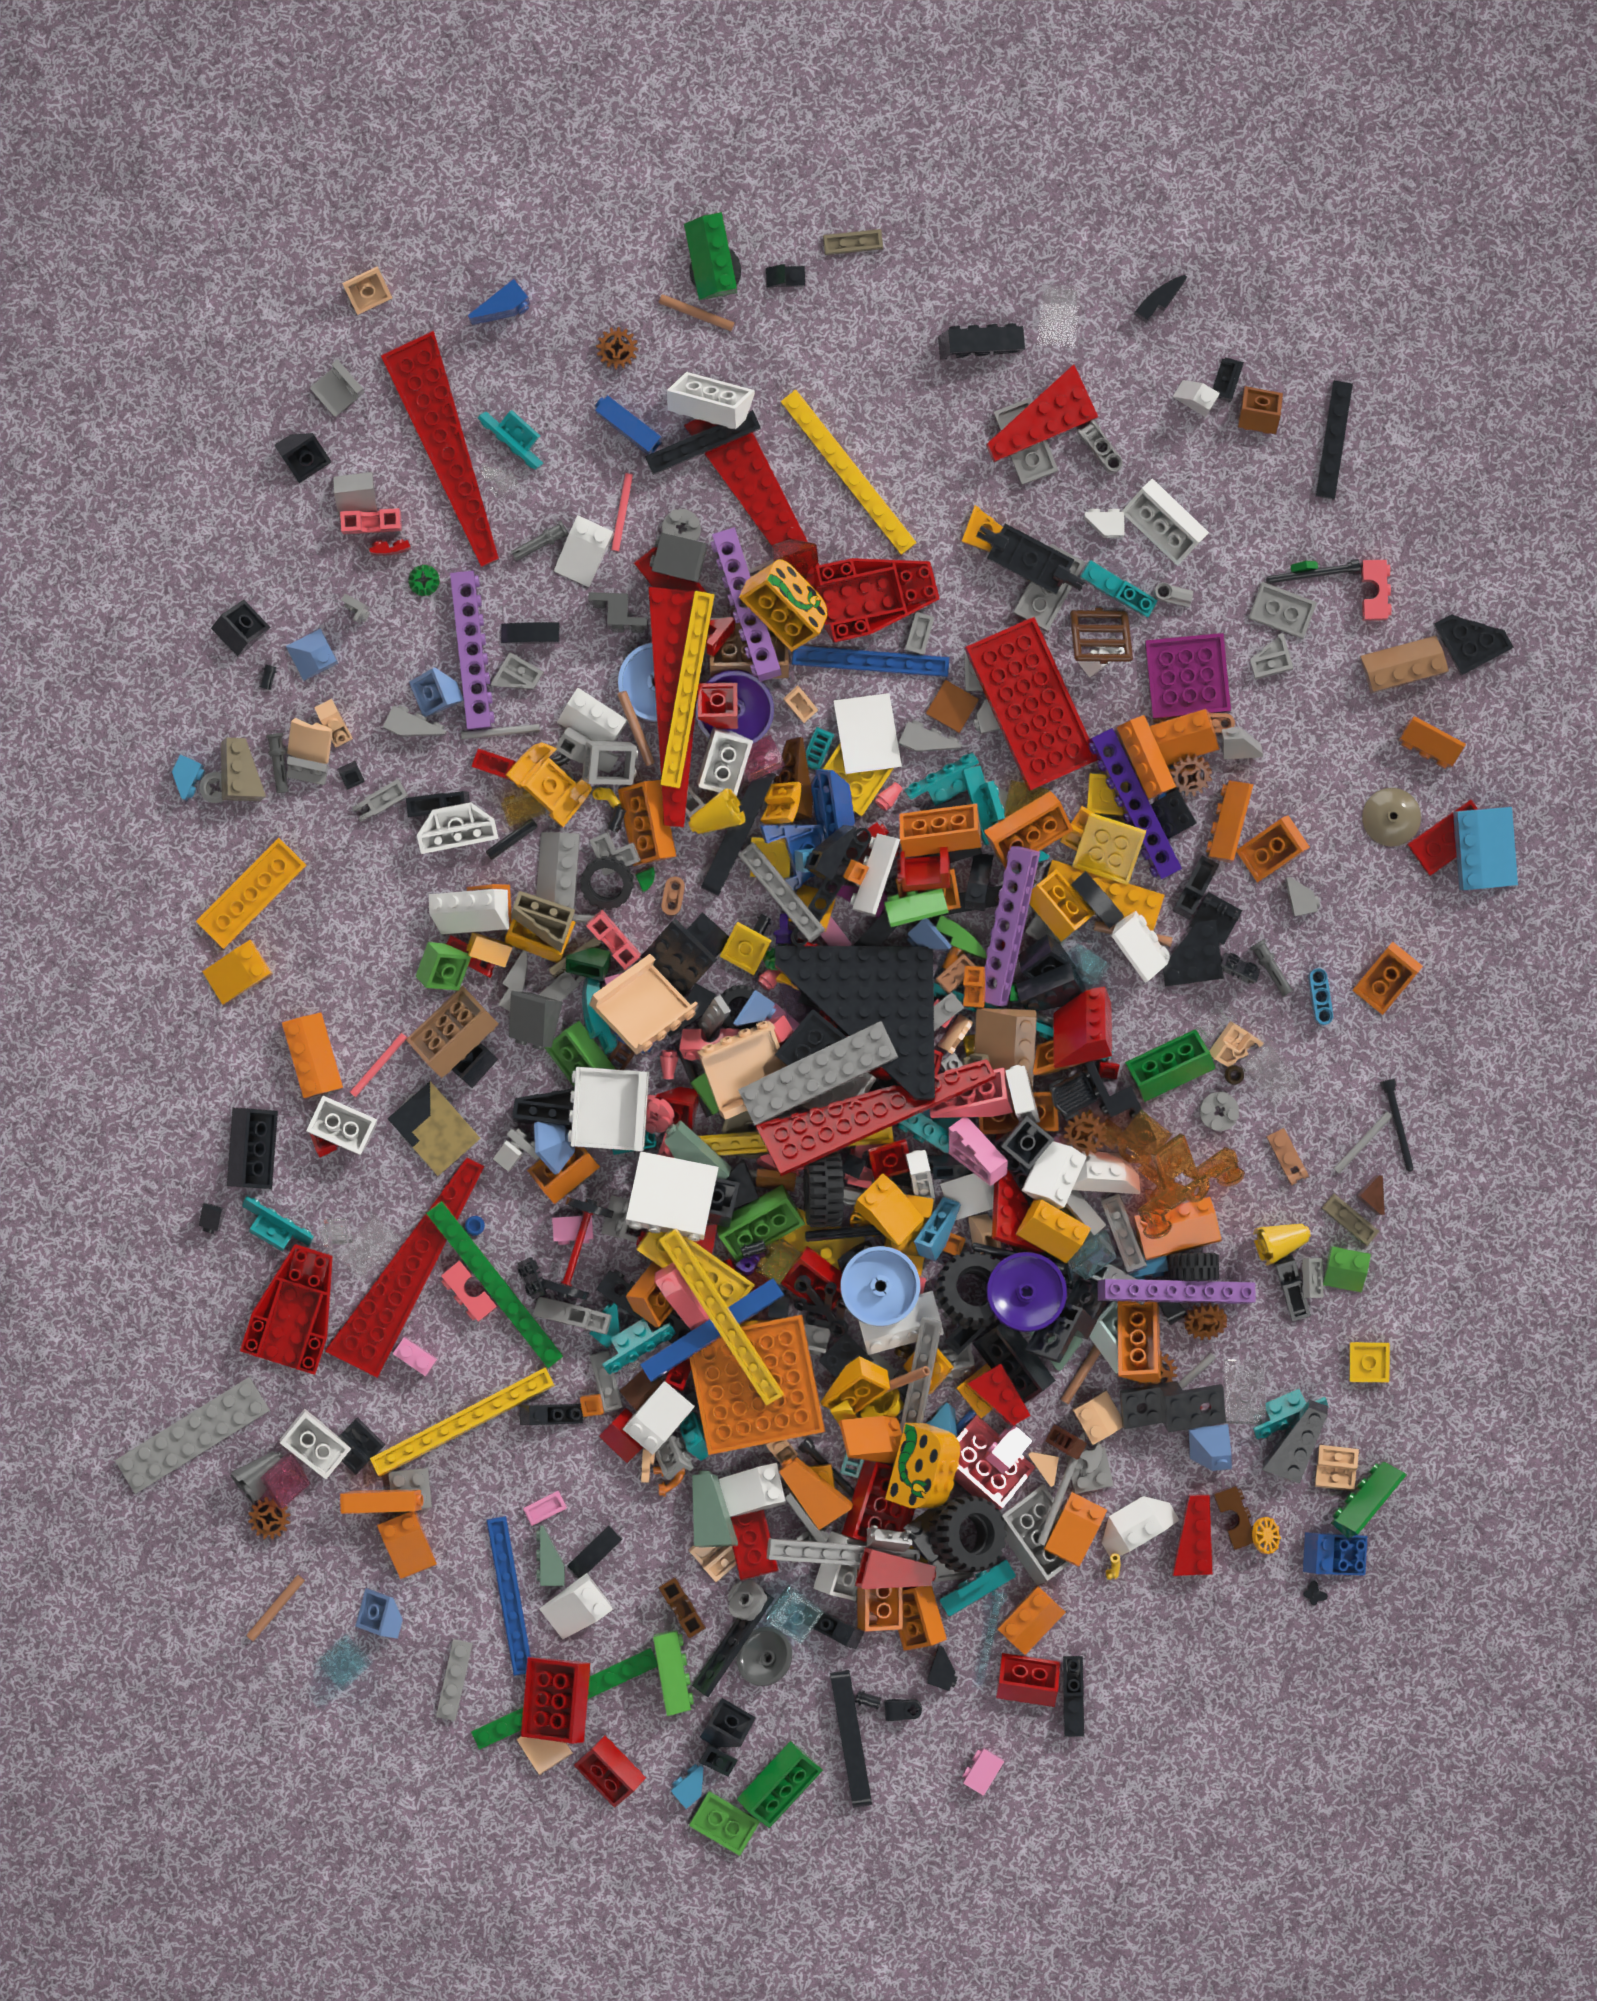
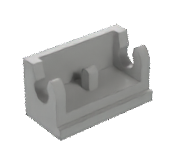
[867,1526,912,1552]

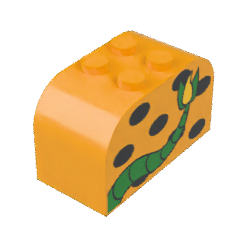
[739,560,827,651]
[885,1423,960,1508]

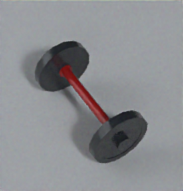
[541,1197,614,1300]

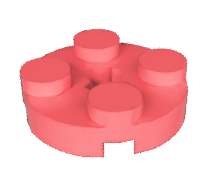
[645,1095,674,1134]

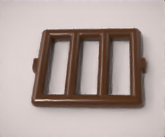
[1070,608,1133,664]

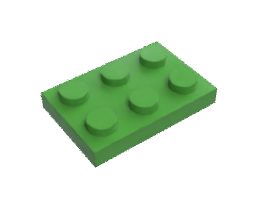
[689,1791,760,1856]

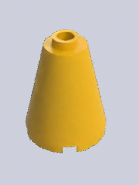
[688,788,746,834]
[1253,1224,1311,1266]

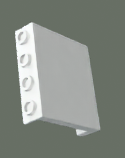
[568,1067,649,1151]
[626,1152,718,1241]

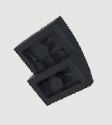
[338,1417,386,1475]

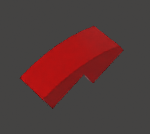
[369,539,412,556]

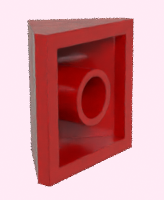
[599,1408,643,1463]

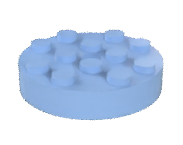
[618,643,657,722]
[840,1246,920,1326]

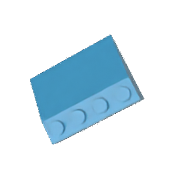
[1453,807,1518,890]

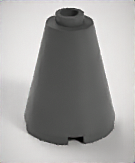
[230,1451,286,1504]

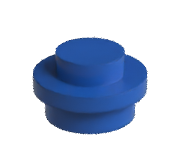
[465,1216,485,1235]

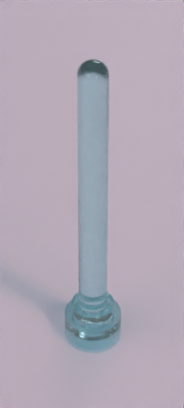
[976,1591,1008,1685]

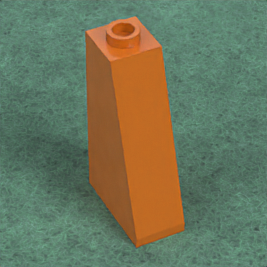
[779,1457,853,1530]
[340,1490,424,1514]

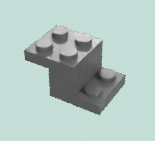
[588,592,648,633]

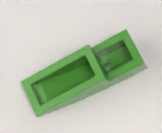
[936,915,987,960]

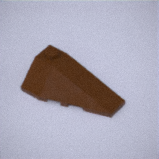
[774,737,813,821]

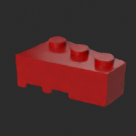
[964,1364,1031,1426]

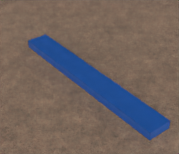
[792,646,949,677]
[640,1278,785,1382]
[487,1516,531,1676]

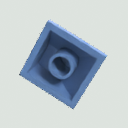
[286,628,338,681]
[409,668,464,717]
[907,918,952,951]
[734,990,776,1027]
[534,1122,575,1175]
[1189,1424,1232,1471]
[355,1588,403,1639]

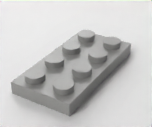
[993,398,1058,485]
[1013,544,1085,632]

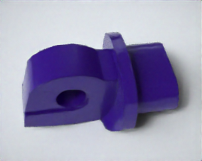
[773,914,793,944]
[735,1252,765,1275]

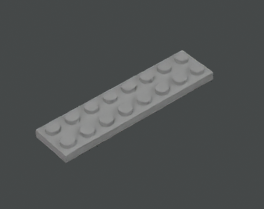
[738,1021,899,1126]
[115,1377,270,1494]

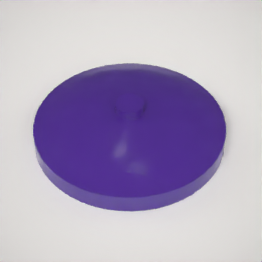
[696,670,774,744]
[987,1252,1067,1332]

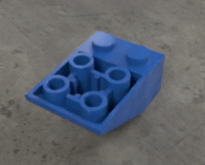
[1303,1532,1368,1575]

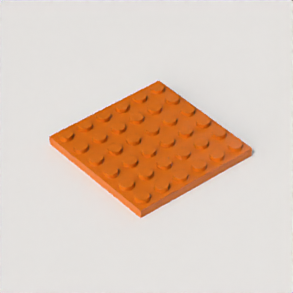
[689,1315,825,1455]

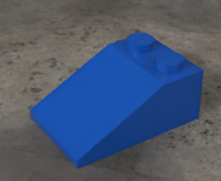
[468,279,530,325]

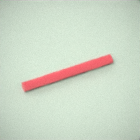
[611,473,633,552]
[350,1033,407,1097]

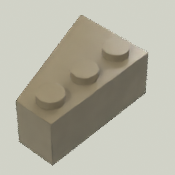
[221,737,266,801]
[511,891,575,953]

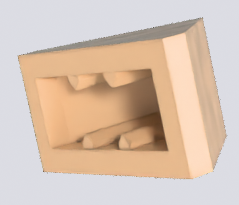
[783,685,818,723]
[1028,1452,1059,1487]

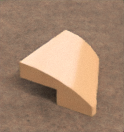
[937,1014,974,1055]
[1209,1021,1263,1067]

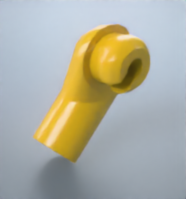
[592,787,621,809]
[1105,1553,1121,1580]

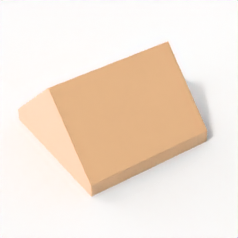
[342,266,392,315]

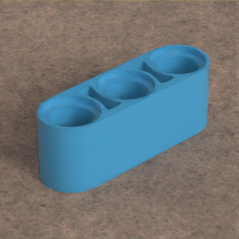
[1308,968,1333,1025]

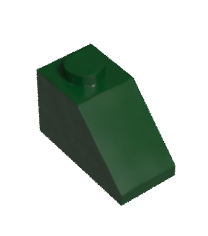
[566,947,611,981]

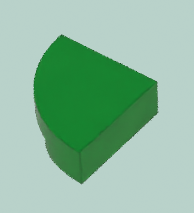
[1290,561,1319,572]
[635,867,655,893]
[1008,982,1018,1002]

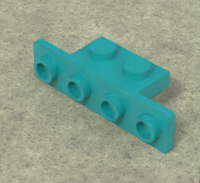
[478,410,544,470]
[904,753,979,806]
[962,766,1005,845]
[897,1113,949,1153]
[242,1196,314,1252]
[602,1318,676,1375]
[1253,1389,1329,1439]
[939,1560,1016,1616]

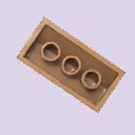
[1360,636,1449,694]

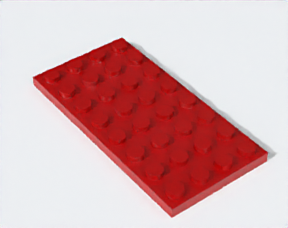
[964,617,1098,791]

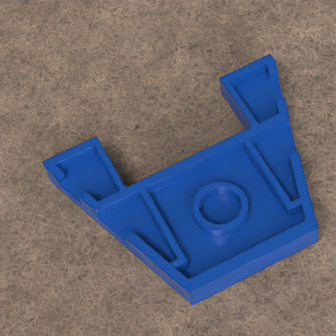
[760,825,825,891]

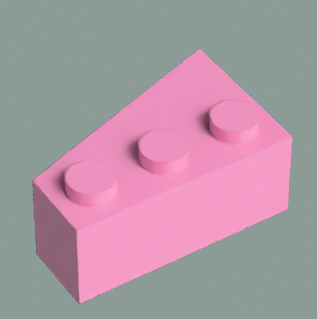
[949,1117,1008,1186]

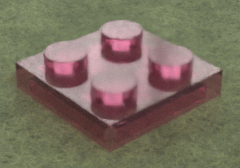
[744,735,785,782]
[261,1452,311,1509]

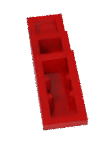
[471,748,516,781]

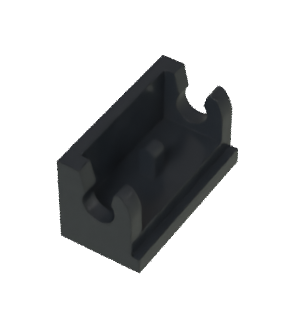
[1213,357,1244,402]

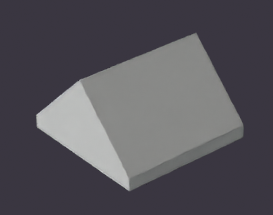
[333,472,377,516]

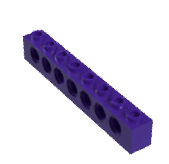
[1088,728,1182,880]

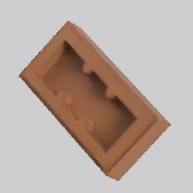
[935,954,975,995]

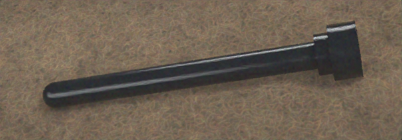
[1266,559,1361,583]
[1380,1078,1414,1172]
[971,1243,1065,1273]
[797,1437,855,1498]

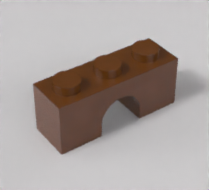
[1213,1485,1258,1550]
[658,1576,706,1638]

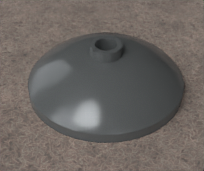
[737,1627,792,1686]

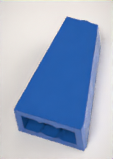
[595,395,662,455]

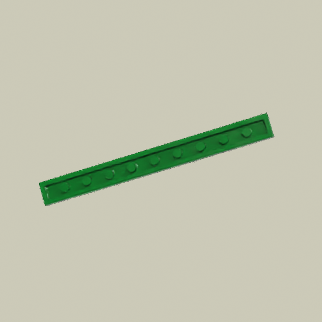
[426,1201,563,1368]
[471,1648,658,1750]

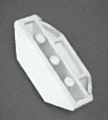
[417,802,498,854]
[1072,1151,1140,1194]
[1102,1496,1179,1556]

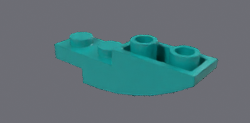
[1080,560,1158,618]
[582,977,617,1054]

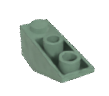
[536,1525,565,1586]

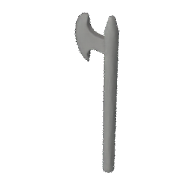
[1037,1432,1103,1546]

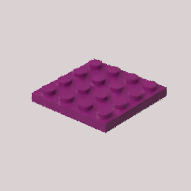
[1145,633,1231,719]

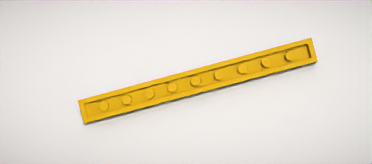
[780,390,917,555]
[660,591,715,789]
[698,1126,894,1156]
[659,1228,784,1406]
[370,1367,555,1477]

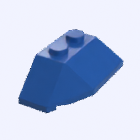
[811,769,855,839]

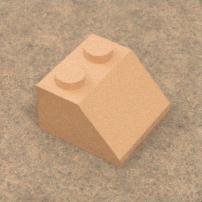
[1072,1390,1123,1445]

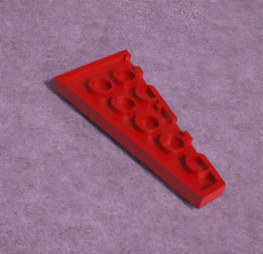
[986,364,1099,462]
[992,1133,1044,1254]

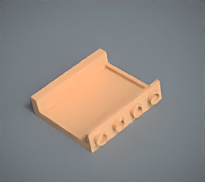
[589,954,698,1055]
[697,1021,787,1120]

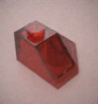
[772,539,819,579]

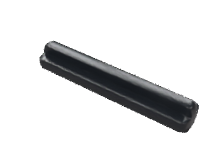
[486,819,537,860]

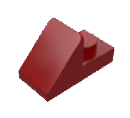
[706,617,735,657]
[309,1133,338,1158]
[665,1358,691,1391]

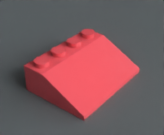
[954,1415,1036,1511]

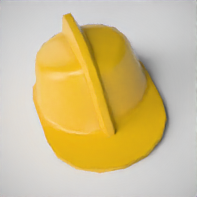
[860,1389,905,1418]

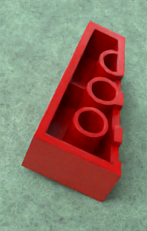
[1171,1494,1213,1576]

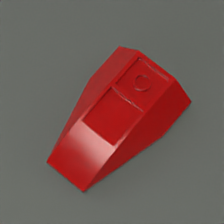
[814,558,940,643]
[240,1244,333,1375]

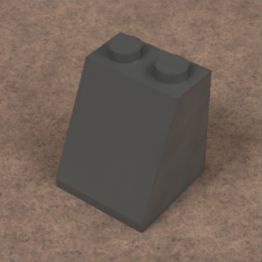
[650,533,708,583]
[509,990,563,1050]

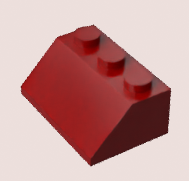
[778,1246,842,1317]
[996,1653,1061,1707]
[574,1735,646,1808]

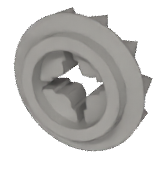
[199,772,224,804]

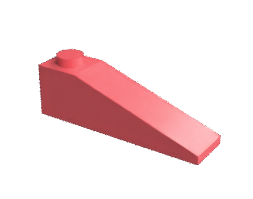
[930,1067,1013,1118]
[655,1263,710,1331]

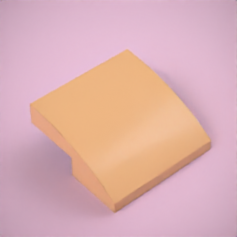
[287,718,333,764]
[1315,1445,1359,1491]
[689,1546,737,1582]
[517,1737,573,1775]

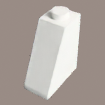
[1173,380,1220,417]
[1005,1065,1040,1123]

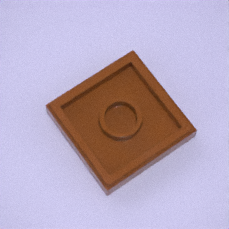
[926,680,979,733]
[756,1169,797,1192]

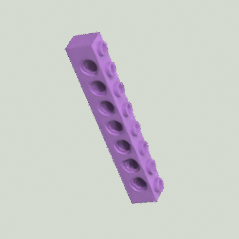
[710,527,782,682]
[450,571,495,731]
[984,846,1040,1006]
[1098,1279,1256,1304]

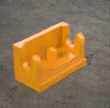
[466,932,513,967]

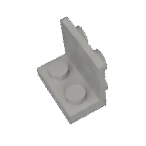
[310,359,365,417]

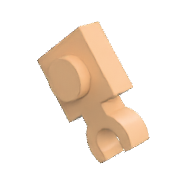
[641,1448,655,1483]

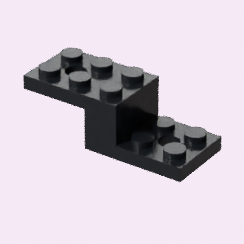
[1082,1061,1157,1143]
[1025,1276,1108,1363]
[1120,1381,1226,1433]

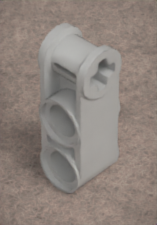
[1077,420,1123,474]

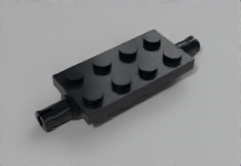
[976,523,1086,595]

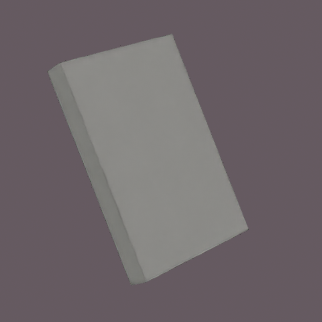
[1248,582,1317,639]

